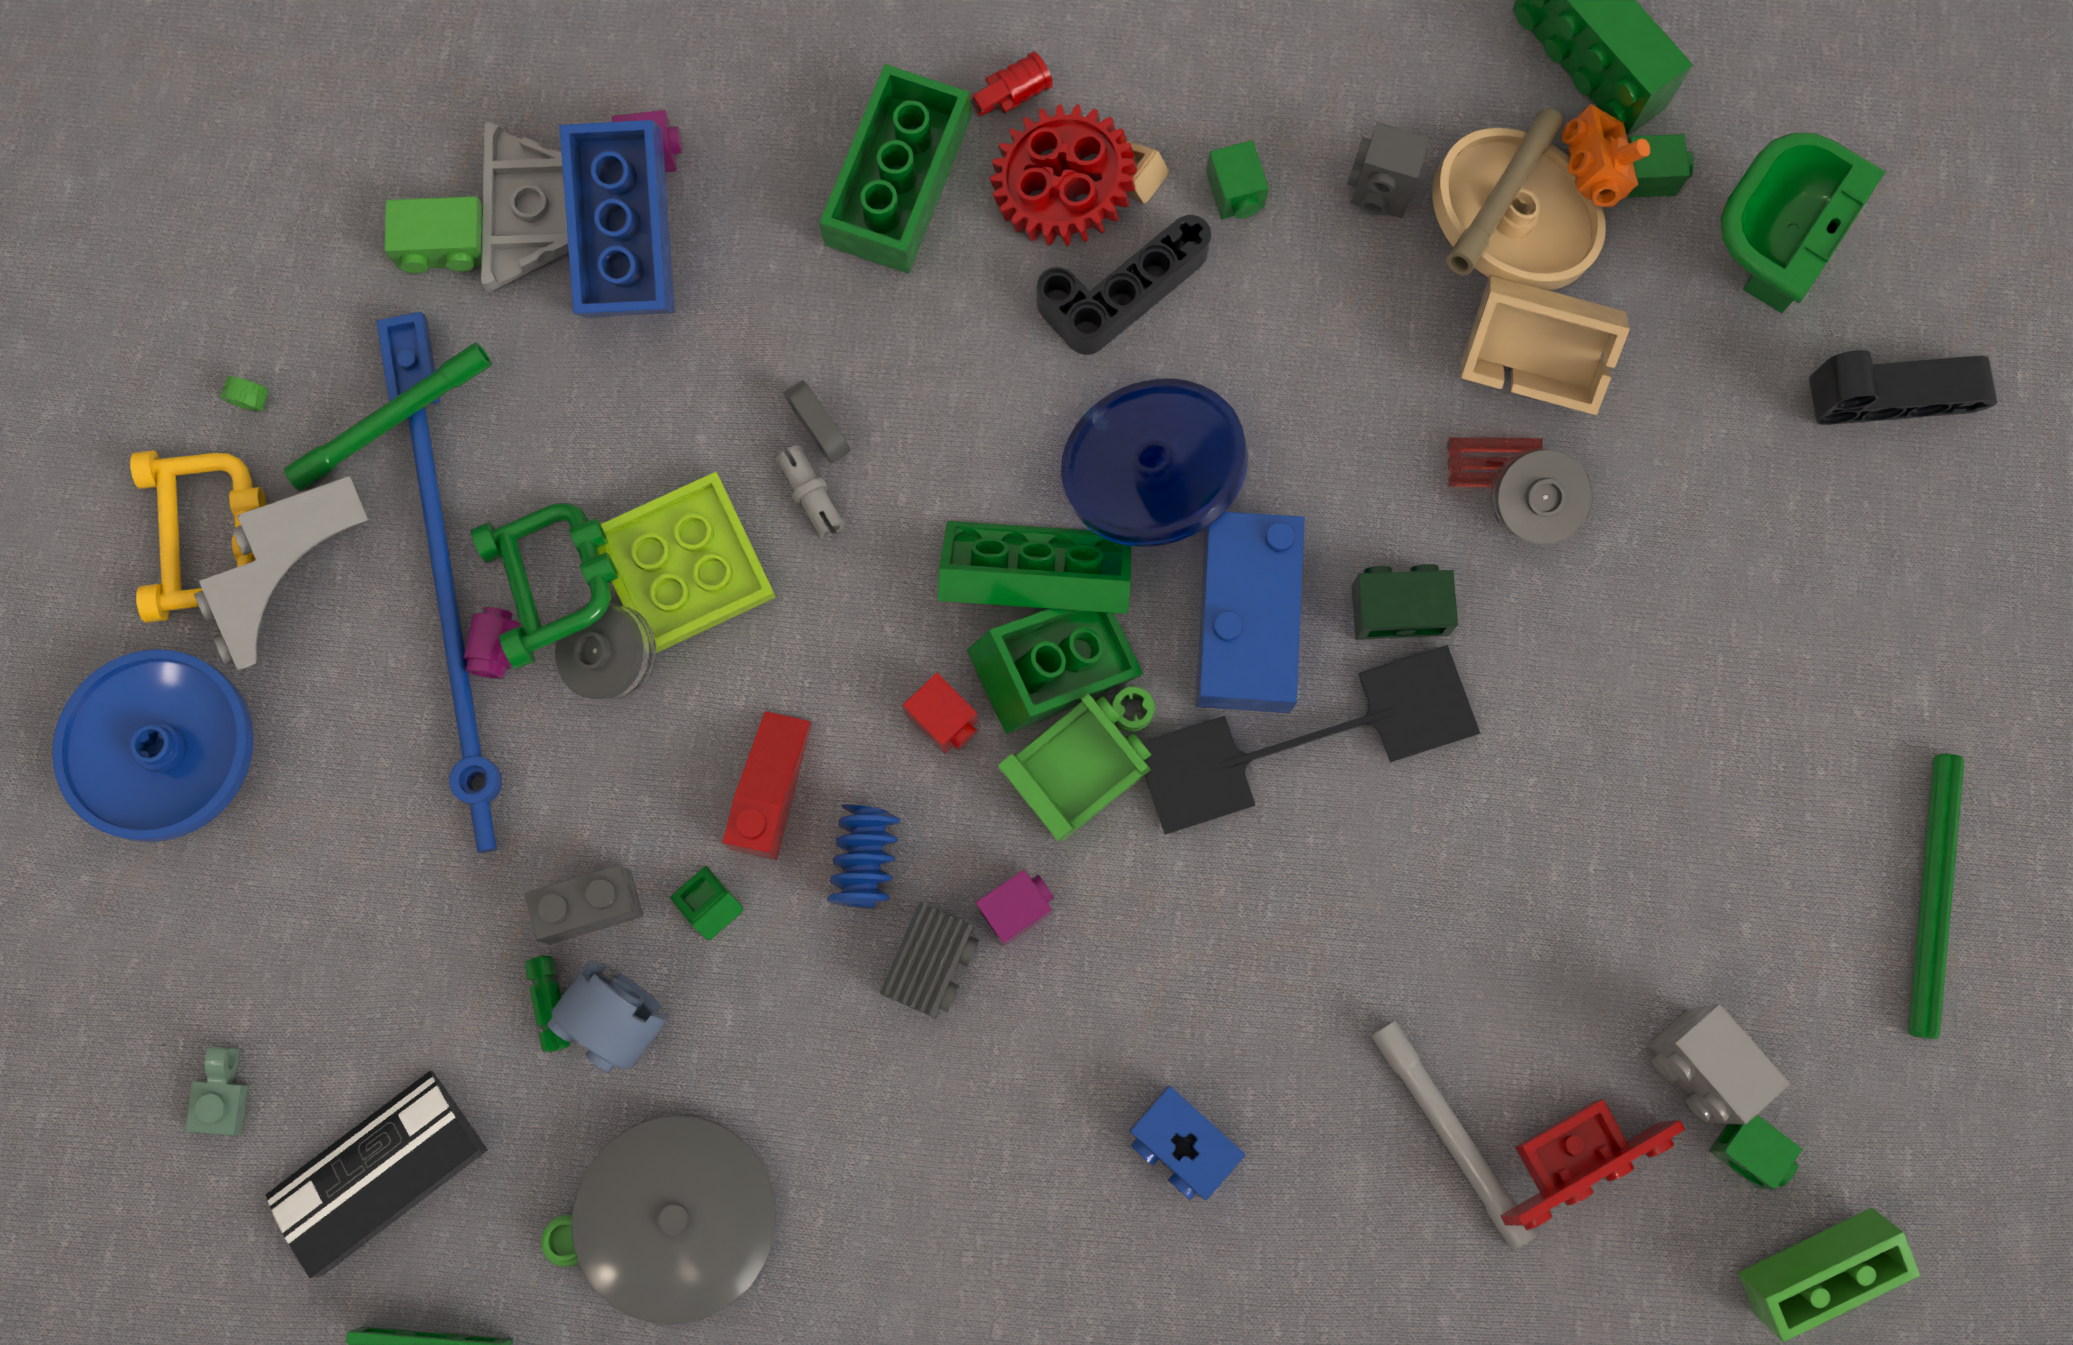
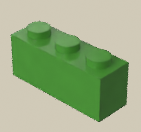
[1738,1208,1921,1342]

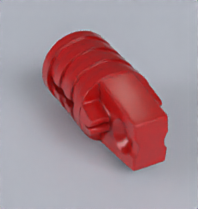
[971,51,1053,117]

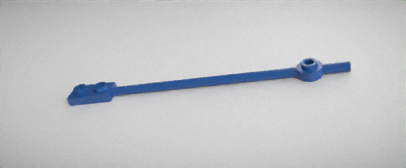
[376,311,502,853]

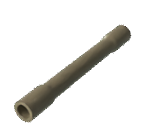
[1446,108,1563,275]

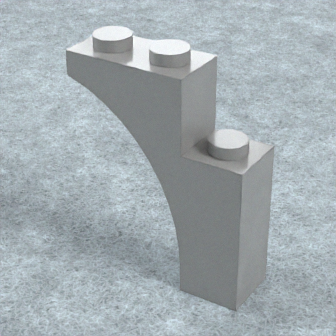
[194,476,368,671]

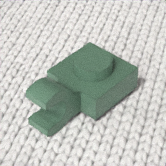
[185,1047,249,1136]

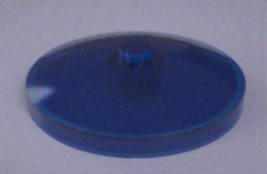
[1061,378,1249,547]

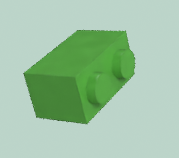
[385,196,483,273]

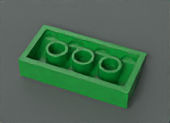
[938,521,1132,614]

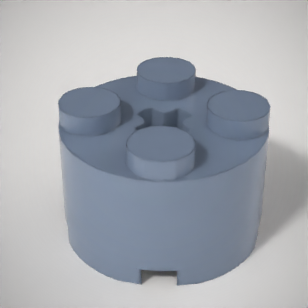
[547,960,669,1072]

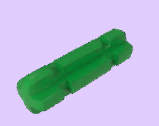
[525,955,570,1053]

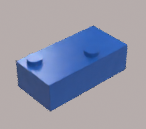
[559,120,675,318]
[1196,511,1305,713]

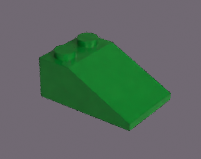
[966,609,1143,735]

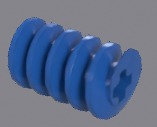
[827,804,901,909]

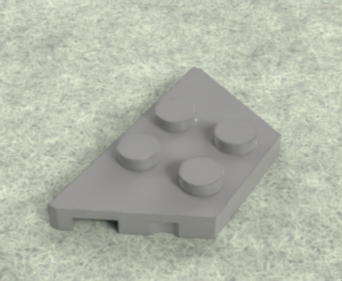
[481,122,569,291]

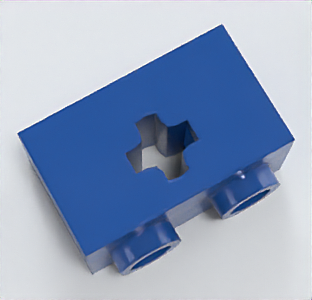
[1129,1086,1246,1201]

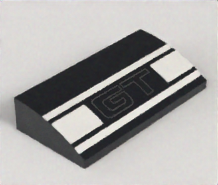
[265,1071,488,1278]

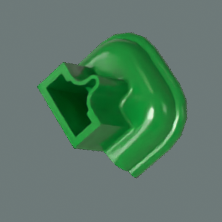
[1720,133,1886,313]

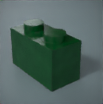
[1352,564,1458,640]

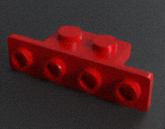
[1500,1099,1685,1230]

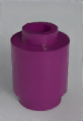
[463,607,520,679]

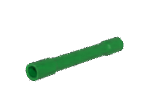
[284,342,492,491]

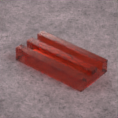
[1447,438,1543,487]

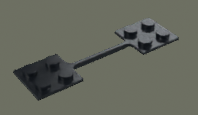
[1142,645,1480,835]

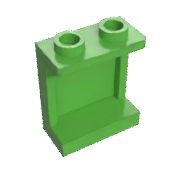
[997,692,1152,842]

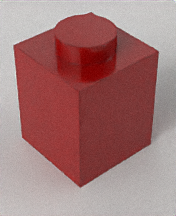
[902,673,978,754]

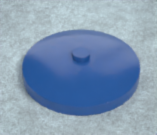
[52,649,253,842]

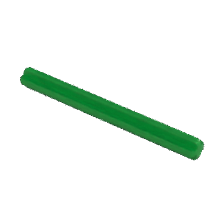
[1908,753,1965,1040]

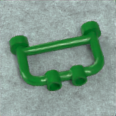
[470,503,619,670]

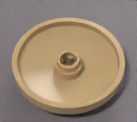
[1432,128,1606,291]

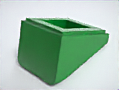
[669,865,744,940]

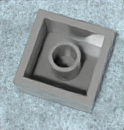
[1646,1004,1790,1124]

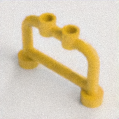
[130,450,267,623]

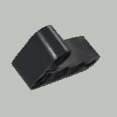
[1037,215,1211,355]
[1809,350,1998,425]

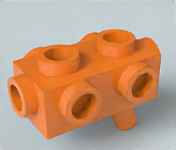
[1562,104,1650,208]

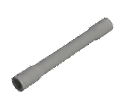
[1370,1020,1537,1250]

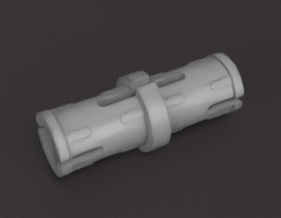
[775,445,845,539]

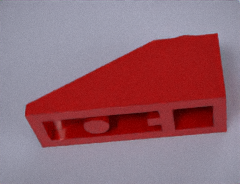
[722,711,811,860]

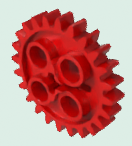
[990,104,1137,246]

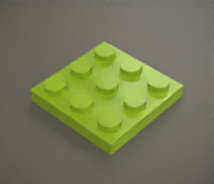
[597,471,776,657]

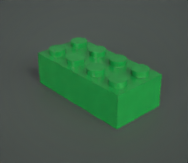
[1512,0,1693,137]
[819,64,971,274]

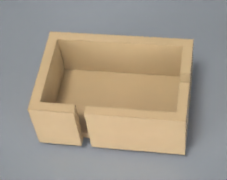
[1461,275,1630,415]

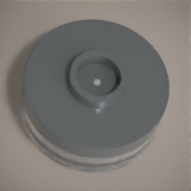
[1490,449,1593,544]
[555,604,656,700]

